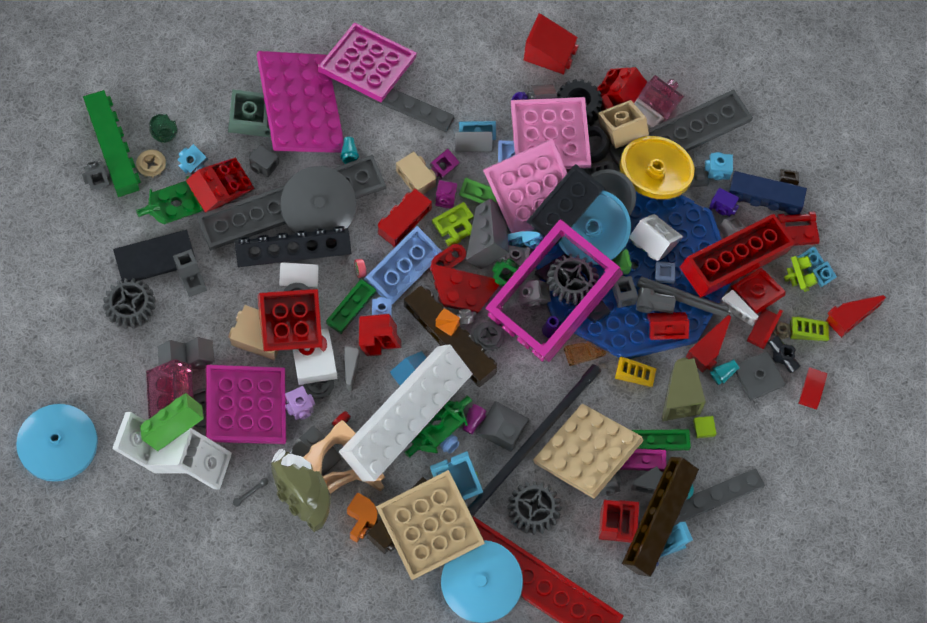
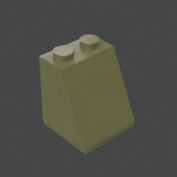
[661,358,706,421]

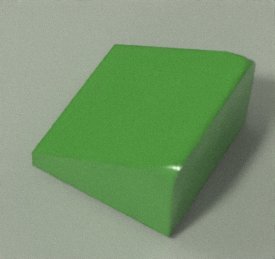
[612,249,632,275]

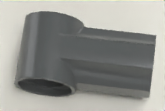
[636,288,676,314]

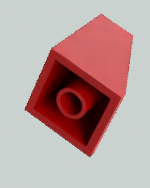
[524,13,579,75]

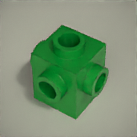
[492,258,519,286]

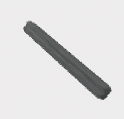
[637,277,729,317]

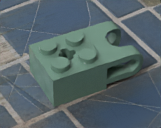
[228,89,271,137]

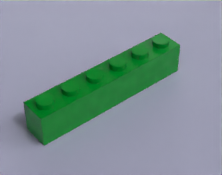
[83,90,141,197]

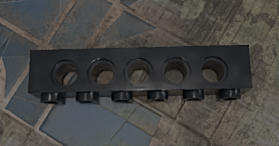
[235,226,352,268]

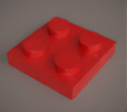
[731,268,786,314]

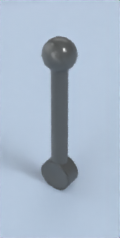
[233,478,268,507]

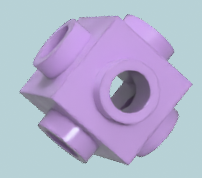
[285,386,315,420]

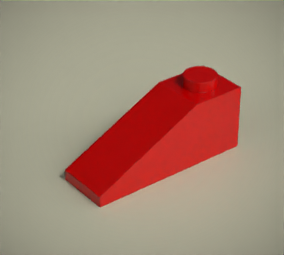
[826,295,886,338]
[686,315,731,373]

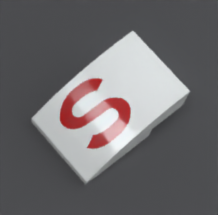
[293,329,337,385]

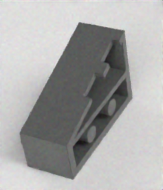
[466,199,509,269]

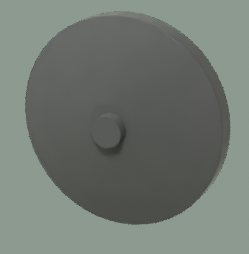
[280,166,356,242]

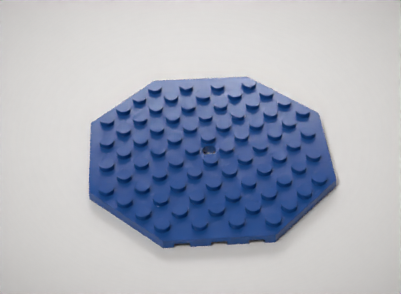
[532,191,732,359]

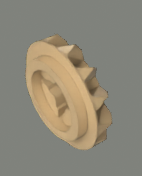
[136,150,166,178]

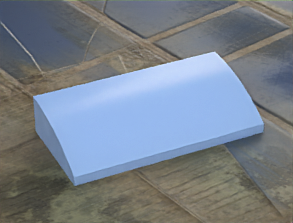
[362,226,442,304]

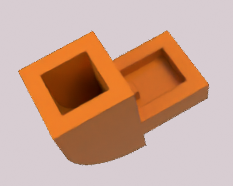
[347,492,377,542]

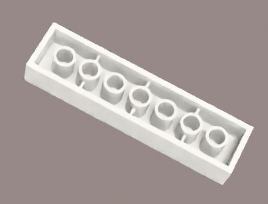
[339,345,472,482]

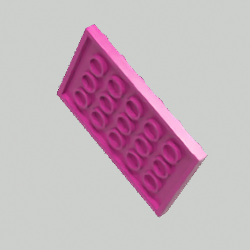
[256,51,344,153]

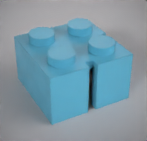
[430,451,483,500]

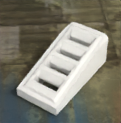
[720,290,758,326]

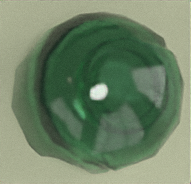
[149,114,178,143]

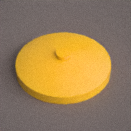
[620,136,694,199]

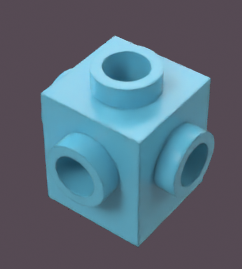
[177,144,208,175]
[705,152,733,180]

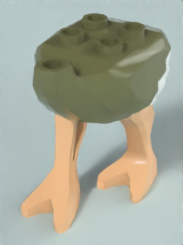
[271,420,385,532]

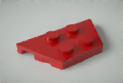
[430,264,500,314]

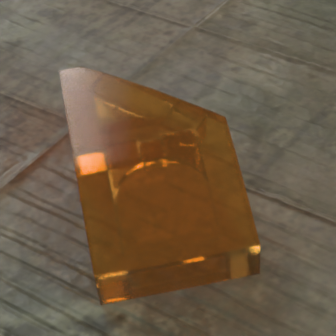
[563,341,606,366]

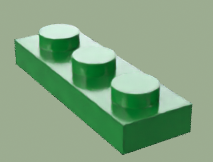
[326,279,376,334]
[631,429,691,451]

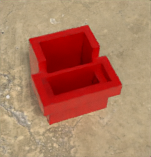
[359,314,402,356]
[599,500,639,543]

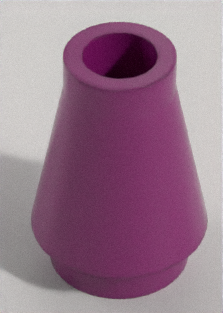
[462,404,487,435]

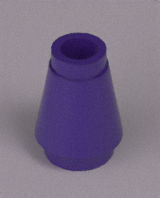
[542,316,560,338]

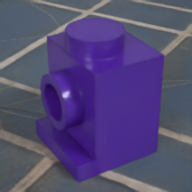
[709,188,739,217]

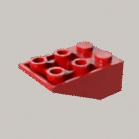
[186,157,255,213]

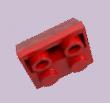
[597,67,647,106]

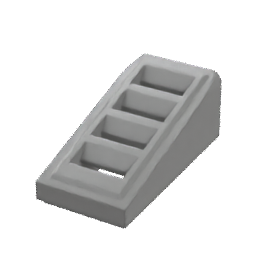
[344,347,360,391]

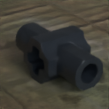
[768,335,800,373]

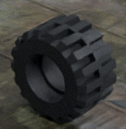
[557,79,602,126]

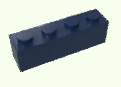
[729,171,807,215]

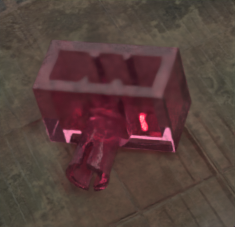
[638,75,684,119]

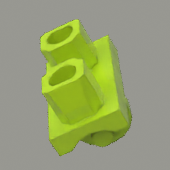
[784,256,818,292]

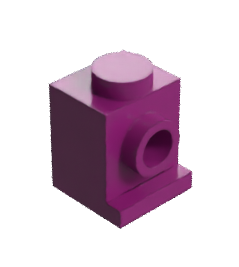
[430,149,460,179]
[435,180,457,209]

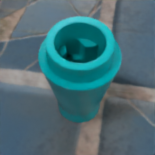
[341,136,359,164]
[710,359,740,385]

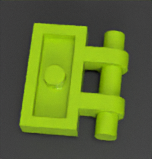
[432,202,474,247]

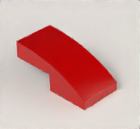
[798,367,828,410]

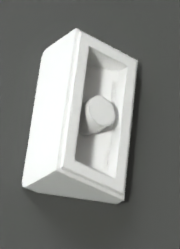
[279,263,319,288]

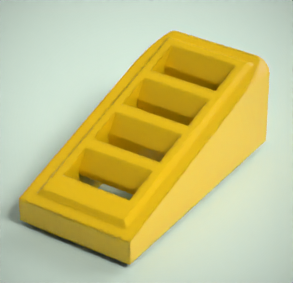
[615,357,657,387]

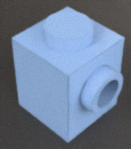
[372,297,392,317]

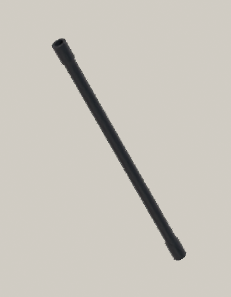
[468,364,601,517]

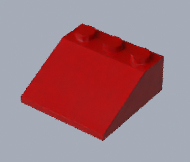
[258,289,323,352]

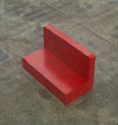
[747,309,783,349]
[648,312,689,340]

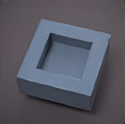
[655,262,675,284]

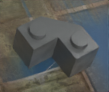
[157,337,214,372]

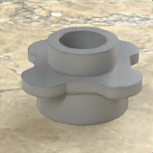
[457,309,476,324]

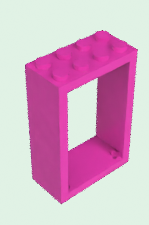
[485,219,623,362]

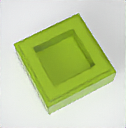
[693,416,716,438]

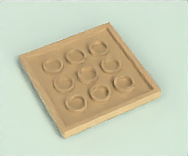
[533,404,643,499]
[376,470,485,580]

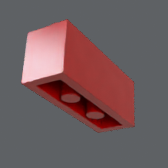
[377,189,432,247]

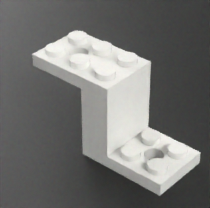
[112,412,232,490]

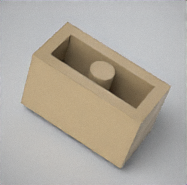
[396,152,437,194]

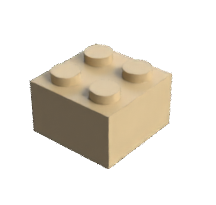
[598,100,649,148]

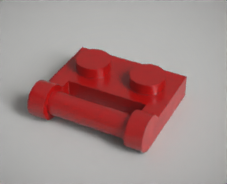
[777,211,820,246]

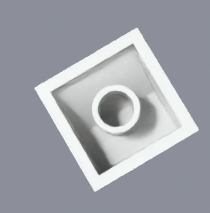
[630,214,683,261]

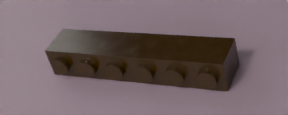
[404,285,497,387]
[622,457,699,577]

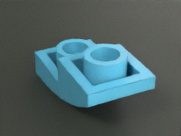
[507,231,545,249]
[797,246,837,287]

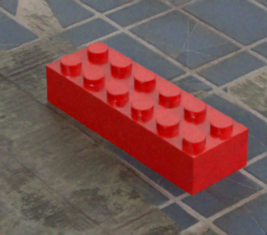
[680,213,795,298]

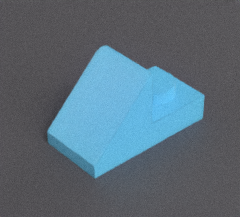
[660,522,693,557]

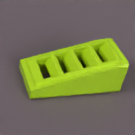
[790,317,829,341]

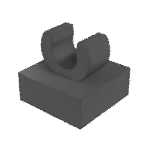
[690,166,709,188]

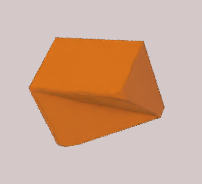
[435,308,460,336]

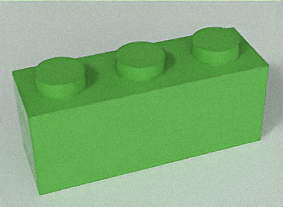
[140,393,204,451]

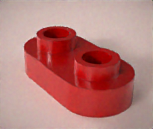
[431,244,466,268]

